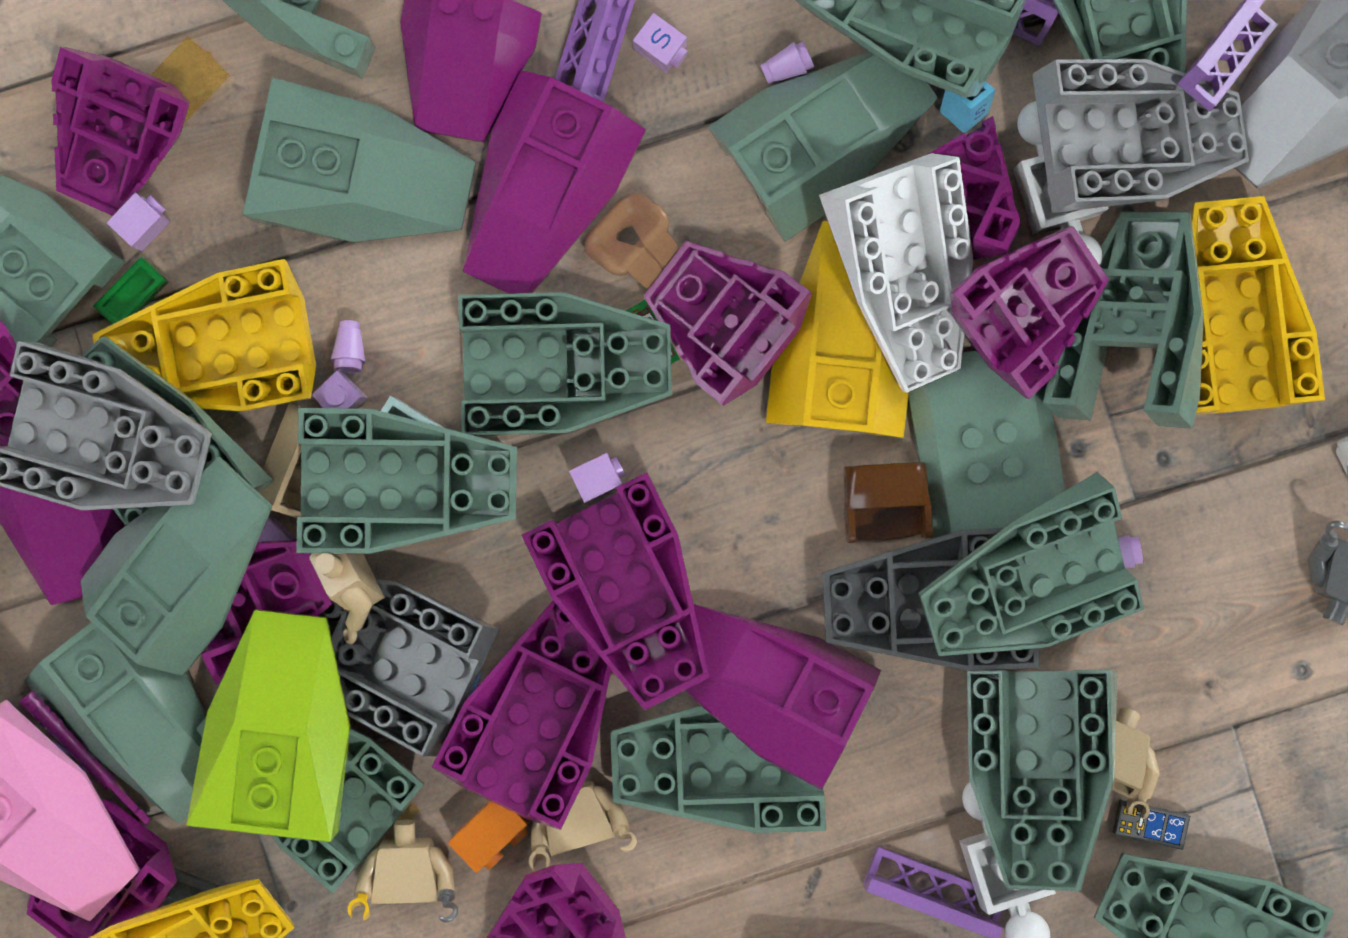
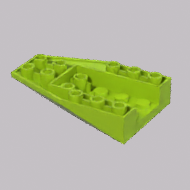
[186,609,350,842]

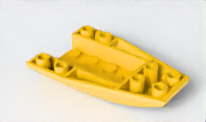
[1191,196,1325,415]
[766,221,909,438]
[92,259,316,411]
[89,879,295,938]

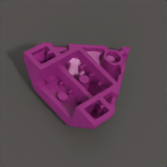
[927,116,1020,260]
[486,863,626,938]

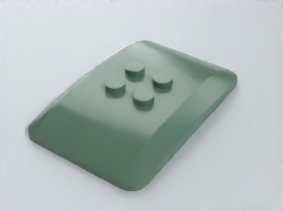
[908,350,1065,539]

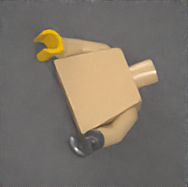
[348,820,458,923]

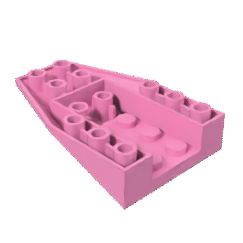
[0,700,140,921]

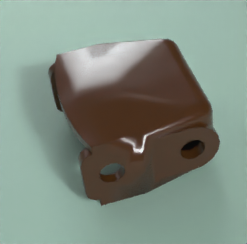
[843,462,933,543]

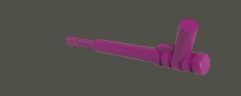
[20,691,151,825]

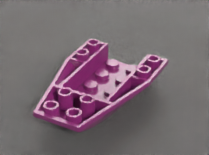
[463,70,646,294]
[521,472,710,710]
[432,600,611,830]
[685,604,881,790]

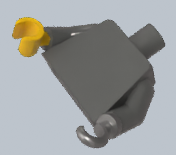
[1308,521,1348,626]

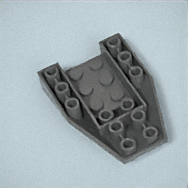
[317,579,499,757]

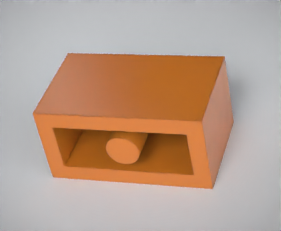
[448,801,530,874]

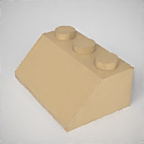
[259,402,305,518]

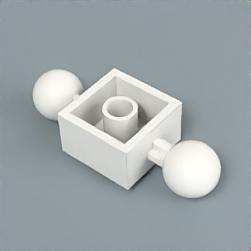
[1013,101,1109,265]
[959,781,1056,938]

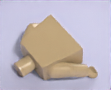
[310,553,385,644]
[1112,708,1160,819]
[529,781,637,872]

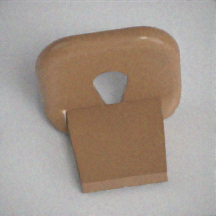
[585,193,679,289]

